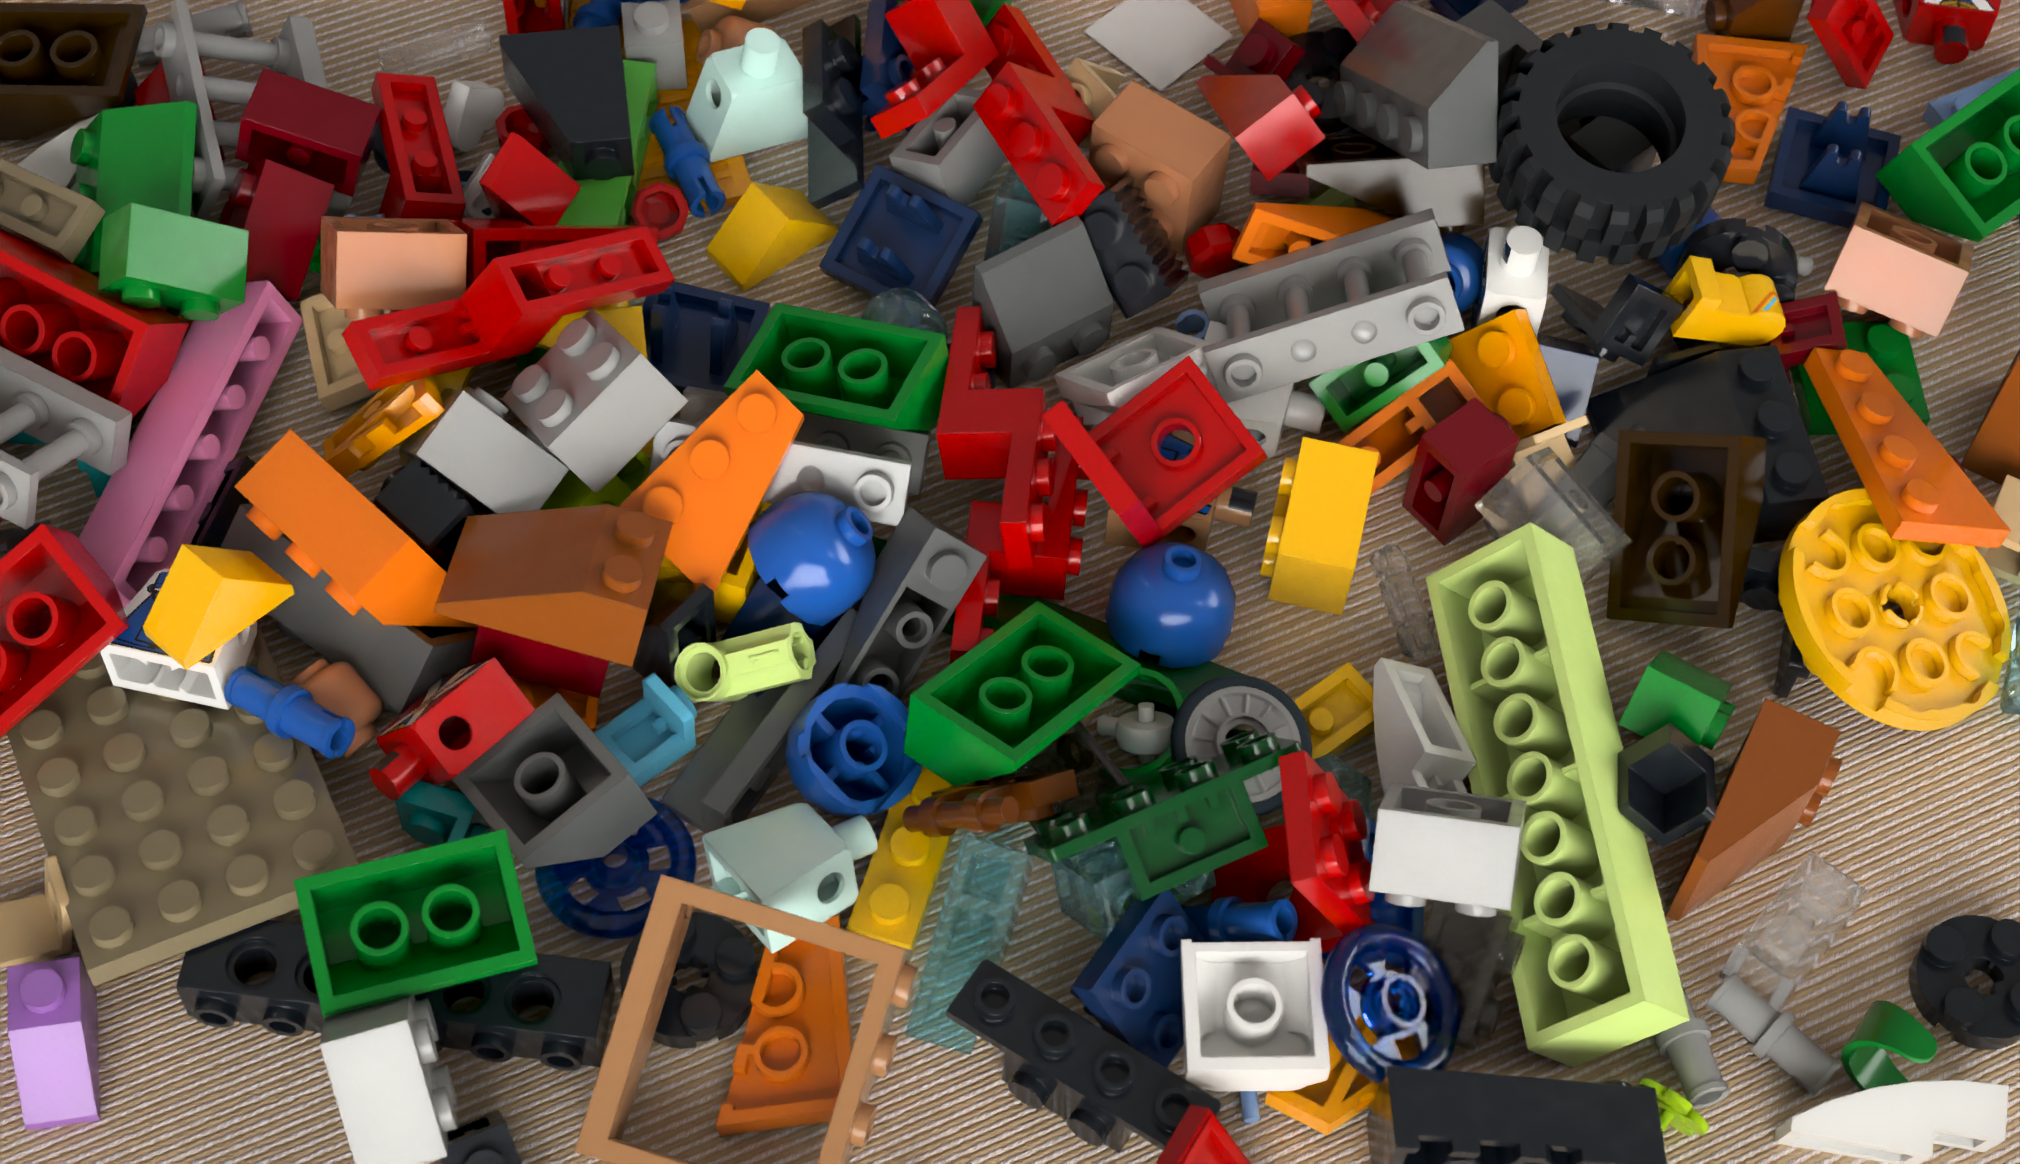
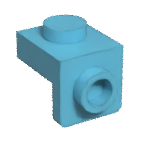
[594,673,697,788]

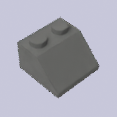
[972,216,1114,389]
[452,692,657,869]

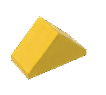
[706,182,836,293]
[143,544,295,670]

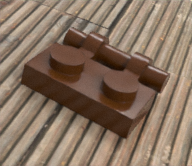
[903,769,1079,837]

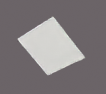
[1083,0,1234,92]

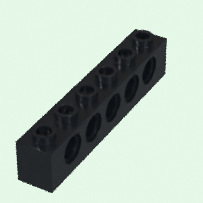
[176,920,615,1071]

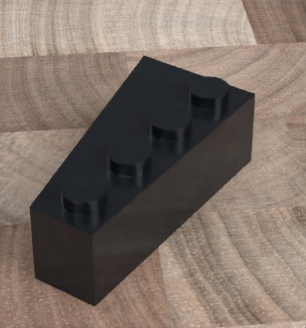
[1366,1065,1667,1164]

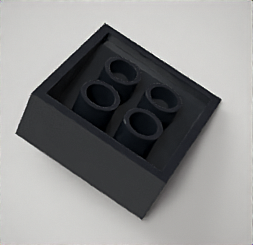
[1586,345,1830,544]

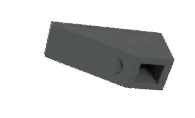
[832,506,987,700]

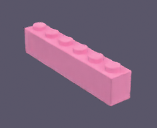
[78,280,303,608]

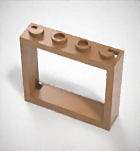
[574,874,919,1164]

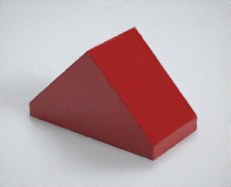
[479,131,581,226]

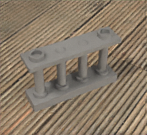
[153,0,355,220]
[1198,208,1465,403]
[0,346,132,530]
[649,386,931,526]

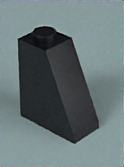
[499,25,635,181]

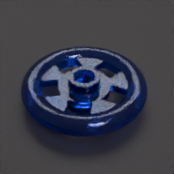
[535,796,697,939]
[1321,923,1460,1085]

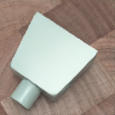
[685,28,808,163]
[702,802,878,953]

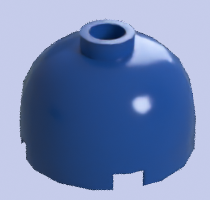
[748,491,876,626]
[1105,542,1236,668]
[785,682,922,819]

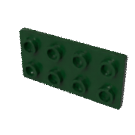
[1023,730,1302,901]

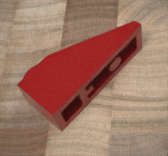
[1194,75,1326,182]

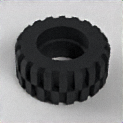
[1488,23,1735,265]

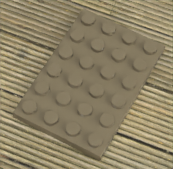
[7,622,359,987]

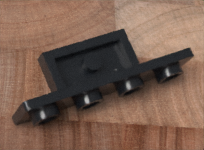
[802,14,864,210]
[946,960,1221,1153]

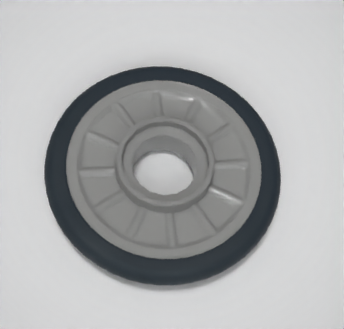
[1170,675,1312,816]

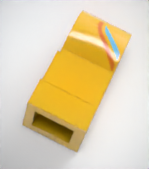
[1664,256,1786,346]

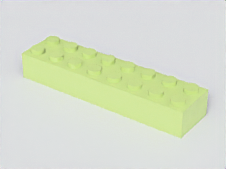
[1425,522,1690,1068]

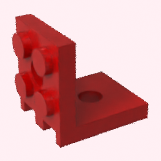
[1042,355,1268,548]
[1210,750,1380,953]

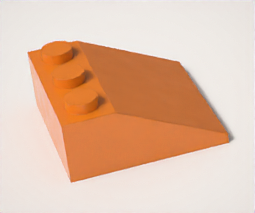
[234,429,479,628]

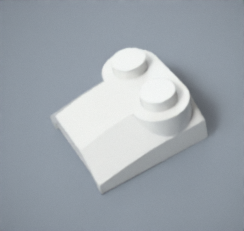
[1054,326,1214,428]
[1180,938,1330,1092]

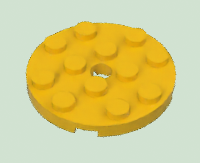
[1778,488,2012,731]

